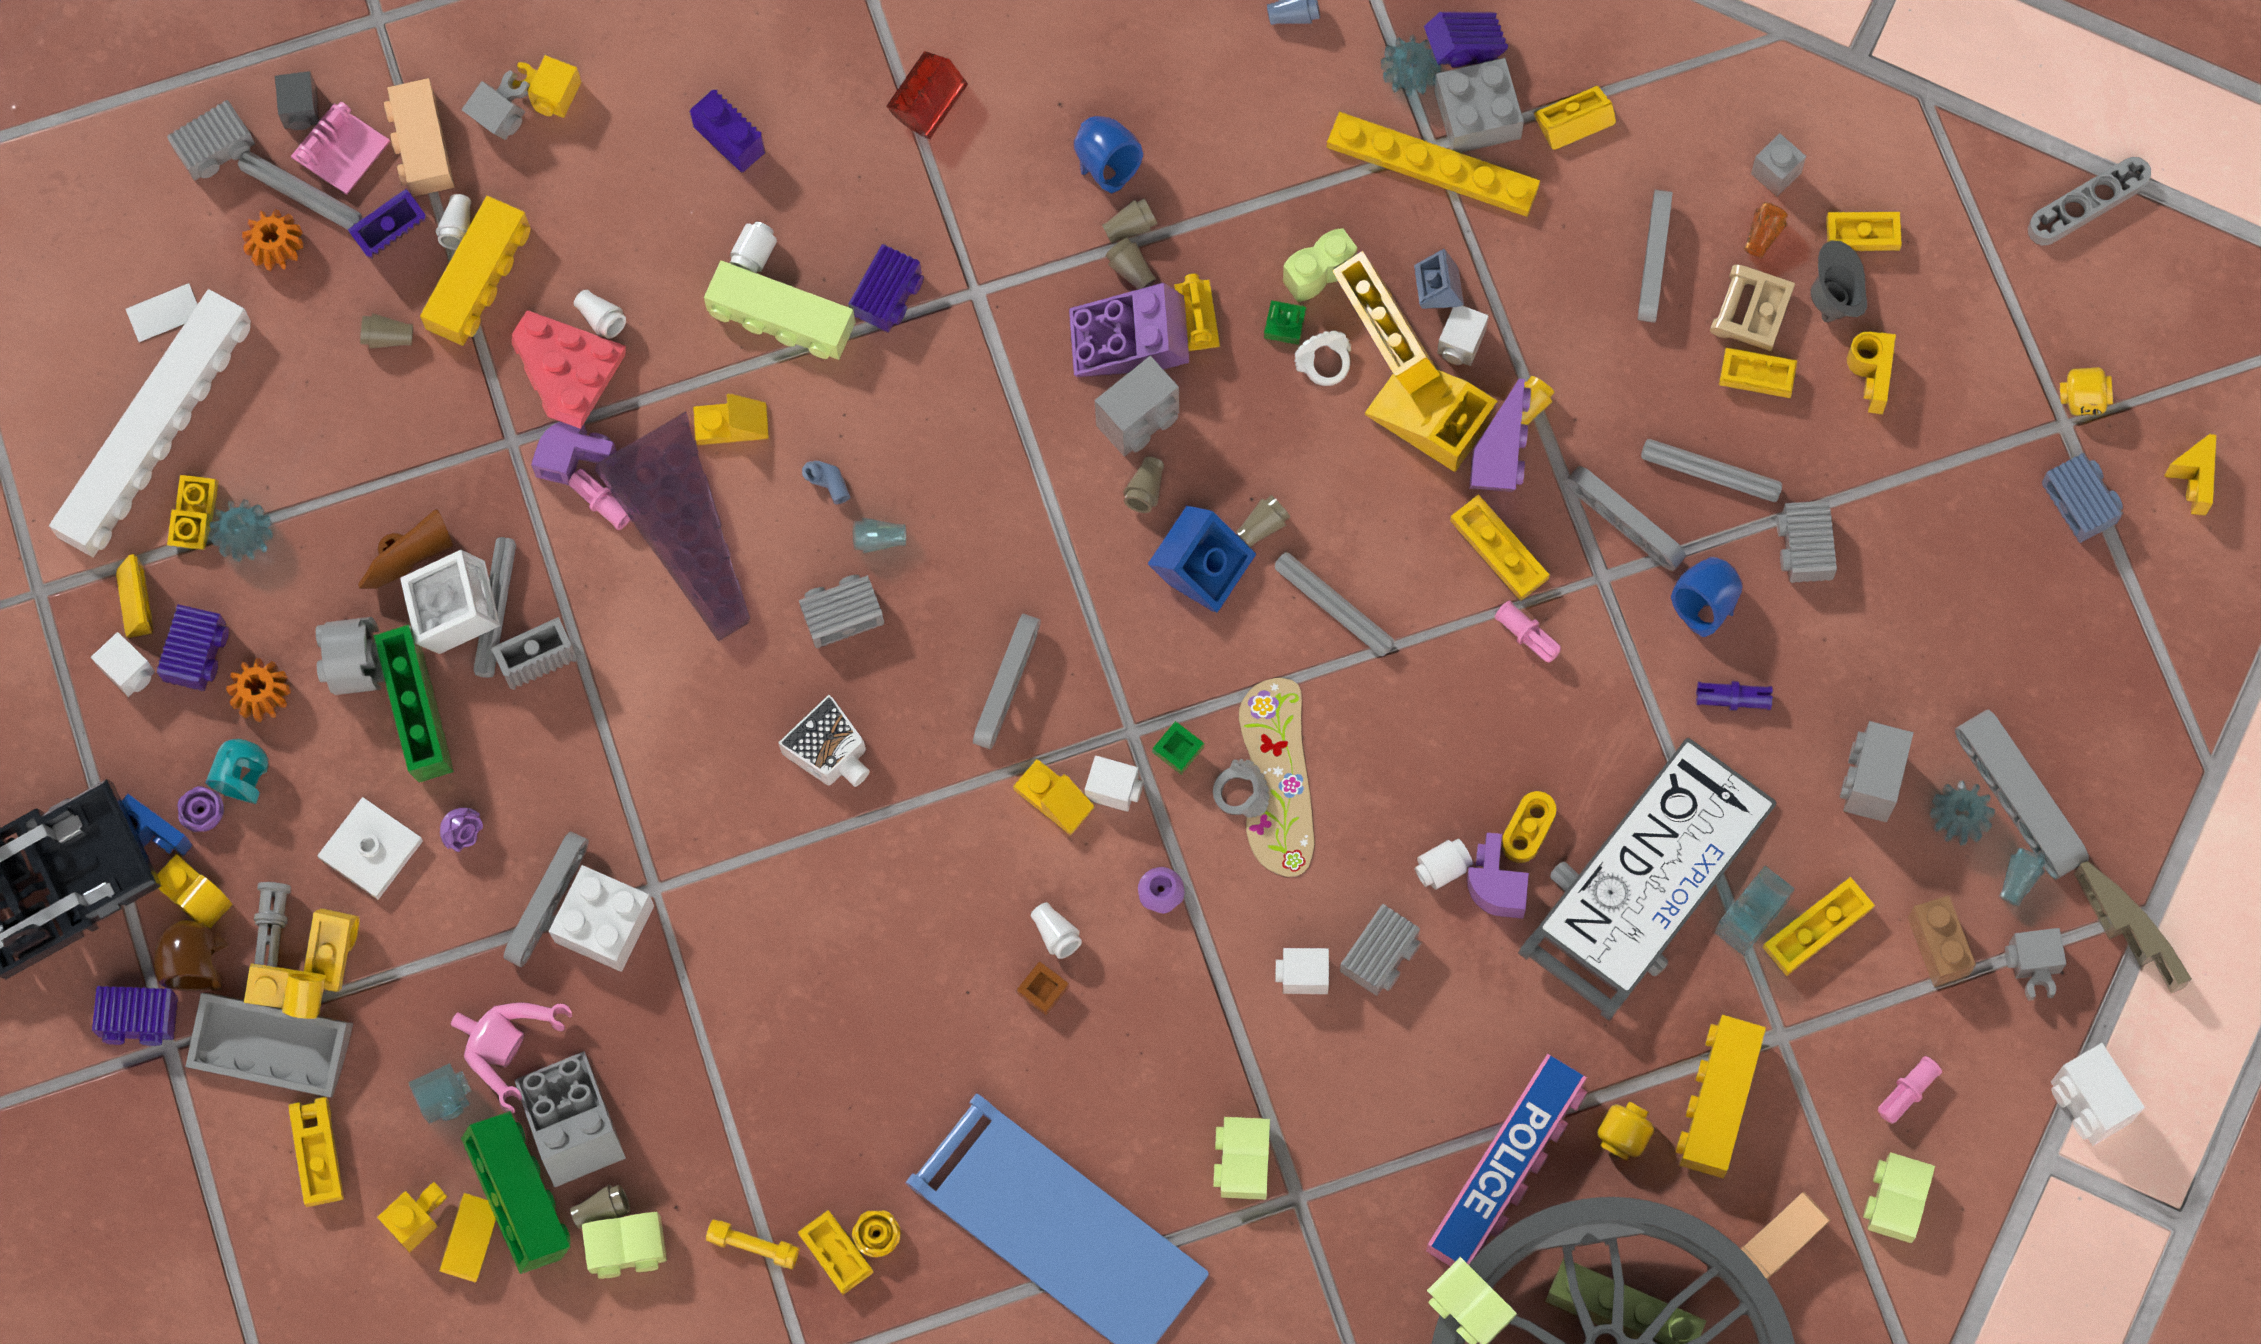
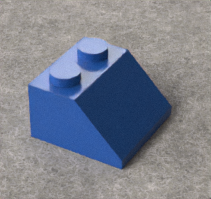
[1148,506,1256,613]

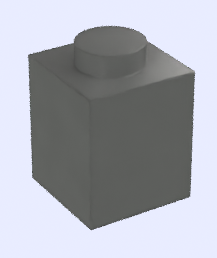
[275,71,319,130]

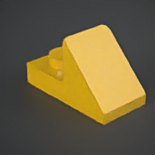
[693,394,769,445]
[2164,434,2216,516]
[1013,759,1094,835]

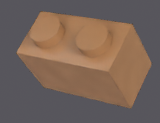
[1908,895,1976,987]

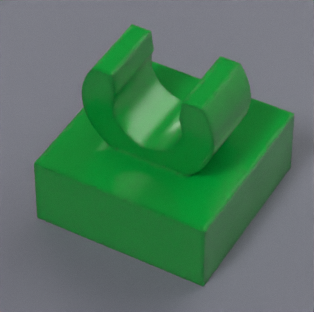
[1264,300,1306,345]
[1152,721,1204,775]

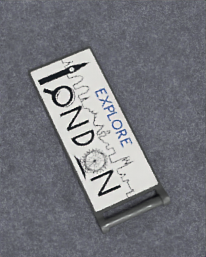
[1518,738,1777,1021]

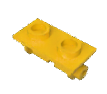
[1174,274,1220,351]

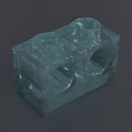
[1715,866,1795,956]

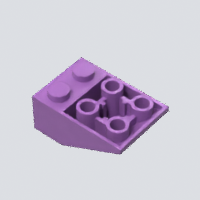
[1069,283,1189,377]
[1469,378,1531,492]

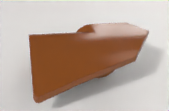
[358,509,453,589]

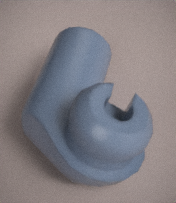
[802,461,851,504]

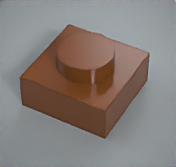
[1016,961,1069,1016]

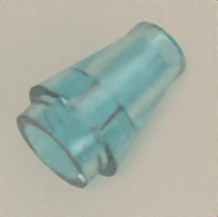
[853,517,906,554]
[1999,848,2046,907]

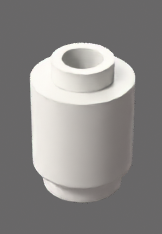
[730,222,777,273]
[1415,839,1473,890]

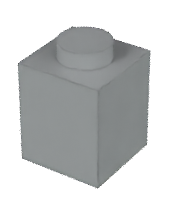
[1751,133,1806,197]

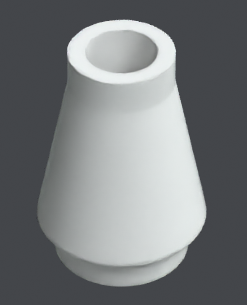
[436,194,471,250]
[574,290,626,339]
[1031,902,1082,959]

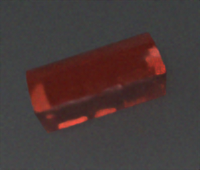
[886,51,968,139]

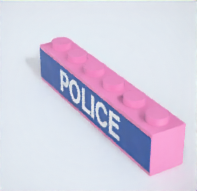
[1426,1054,1588,1267]

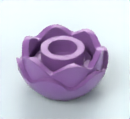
[177,786,224,832]
[440,808,483,852]
[1138,867,1185,914]

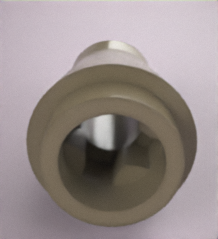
[1102,199,1158,244]
[1105,238,1156,290]
[360,313,413,349]
[1123,457,1164,513]
[1236,495,1291,548]
[571,1185,630,1229]

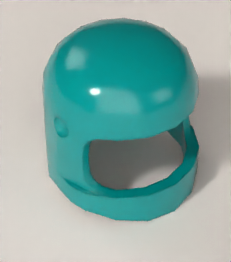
[205,739,269,804]

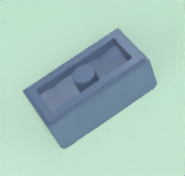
[1414,249,1464,309]

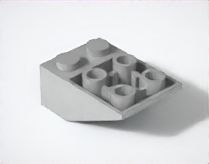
[514,1051,626,1187]

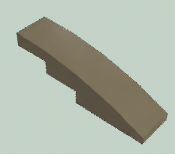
[2074,861,2192,994]

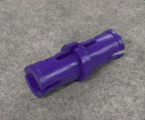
[1696,681,1773,711]

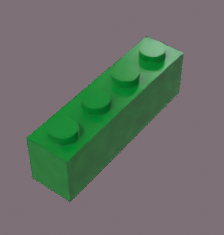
[374,625,454,783]
[461,1111,570,1274]

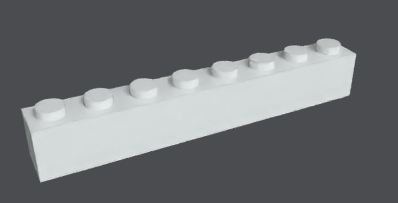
[49,289,251,558]

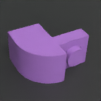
[531,422,618,485]
[1467,833,1529,919]

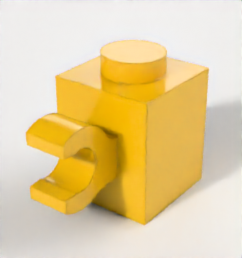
[512,55,582,118]
[377,1182,448,1253]

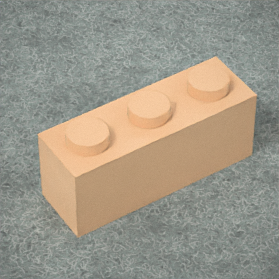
[384,78,455,197]

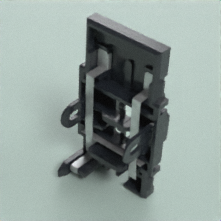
[0,779,162,980]

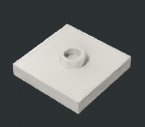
[317,797,423,900]

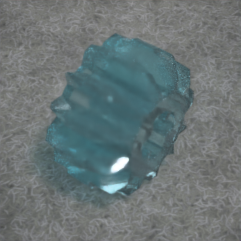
[1381,34,1441,97]
[210,499,273,562]
[1930,780,1995,846]

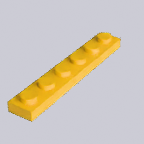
[1327,112,1540,217]

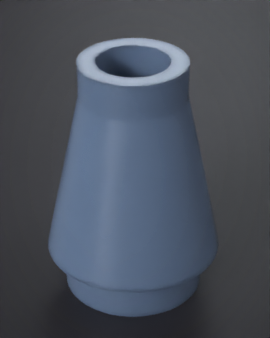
[1267,0,1320,25]

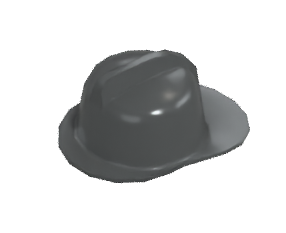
[1810,240,1867,323]

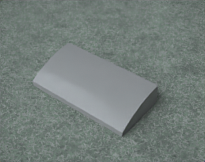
[185,993,353,1098]

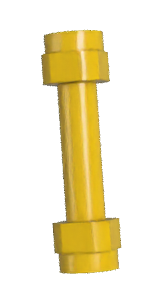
[706,1219,800,1269]

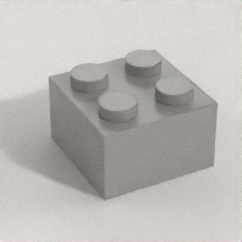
[1434,58,1524,153]
[1094,356,1179,457]
[1839,721,1914,823]

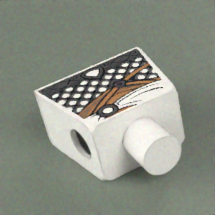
[778,695,870,787]

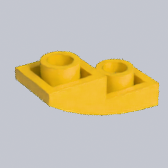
[167,475,219,550]
[439,1193,496,1283]

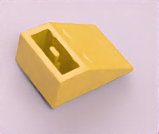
[1365,370,1498,472]

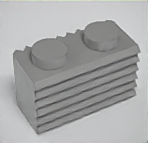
[167,100,255,181]
[1776,501,1837,583]
[799,575,885,648]
[491,617,577,690]
[1340,904,1422,996]

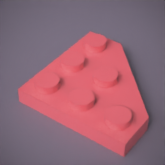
[512,310,626,429]

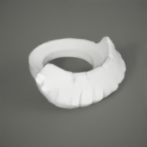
[1294,331,1351,386]

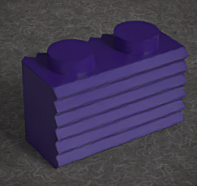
[1424,12,1508,68]
[689,90,765,173]
[348,188,426,259]
[848,244,924,332]
[157,604,229,691]
[92,986,178,1046]

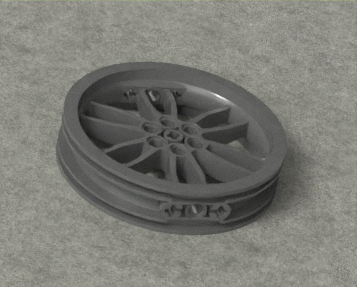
[1431,1197,1795,1344]

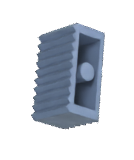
[2042,453,2123,543]

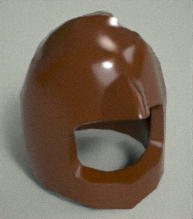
[154,920,229,991]

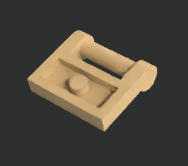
[1710,265,1795,351]

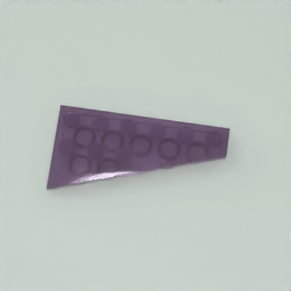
[595,411,750,642]

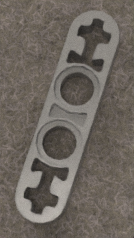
[2028,157,2151,245]
[1637,189,1673,323]
[1566,466,1687,571]
[973,613,1041,750]
[503,831,589,967]

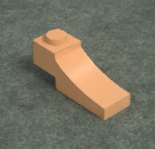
[1719,1192,1831,1282]

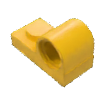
[1847,332,1896,414]
[157,854,233,928]
[304,908,359,992]
[244,963,326,1019]

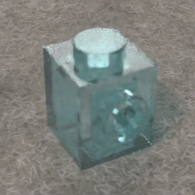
[408,1063,472,1124]

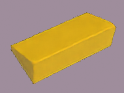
[1534,86,1616,150]
[116,554,154,638]

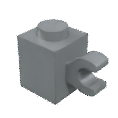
[462,70,530,140]
[2005,928,2066,1001]

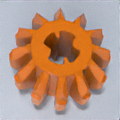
[242,208,304,272]
[226,658,291,722]

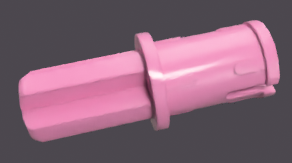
[568,469,633,530]
[1495,600,1561,663]
[1878,1056,1942,1124]

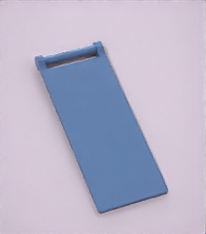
[905,1093,1209,1344]

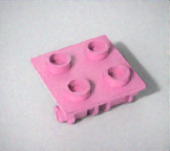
[291,102,391,195]

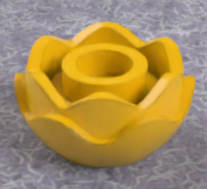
[852,1210,900,1257]

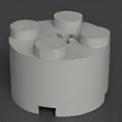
[316,617,384,695]

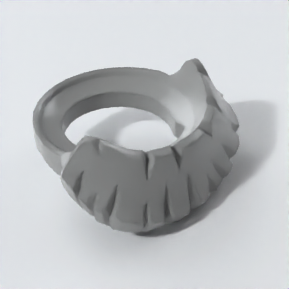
[1213,759,1270,818]

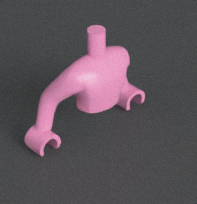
[451,1003,572,1114]

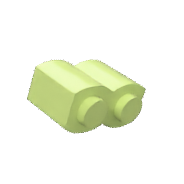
[1283,228,1357,302]
[1213,1117,1270,1200]
[1863,1152,1935,1243]
[582,1212,667,1279]
[1427,1257,1517,1344]

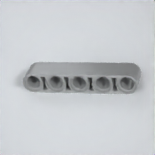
[1955,709,2089,880]

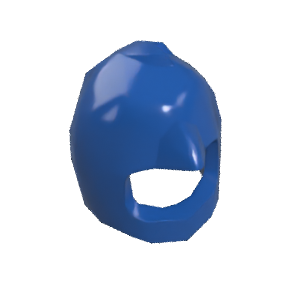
[1074,116,1143,194]
[1671,557,1743,637]

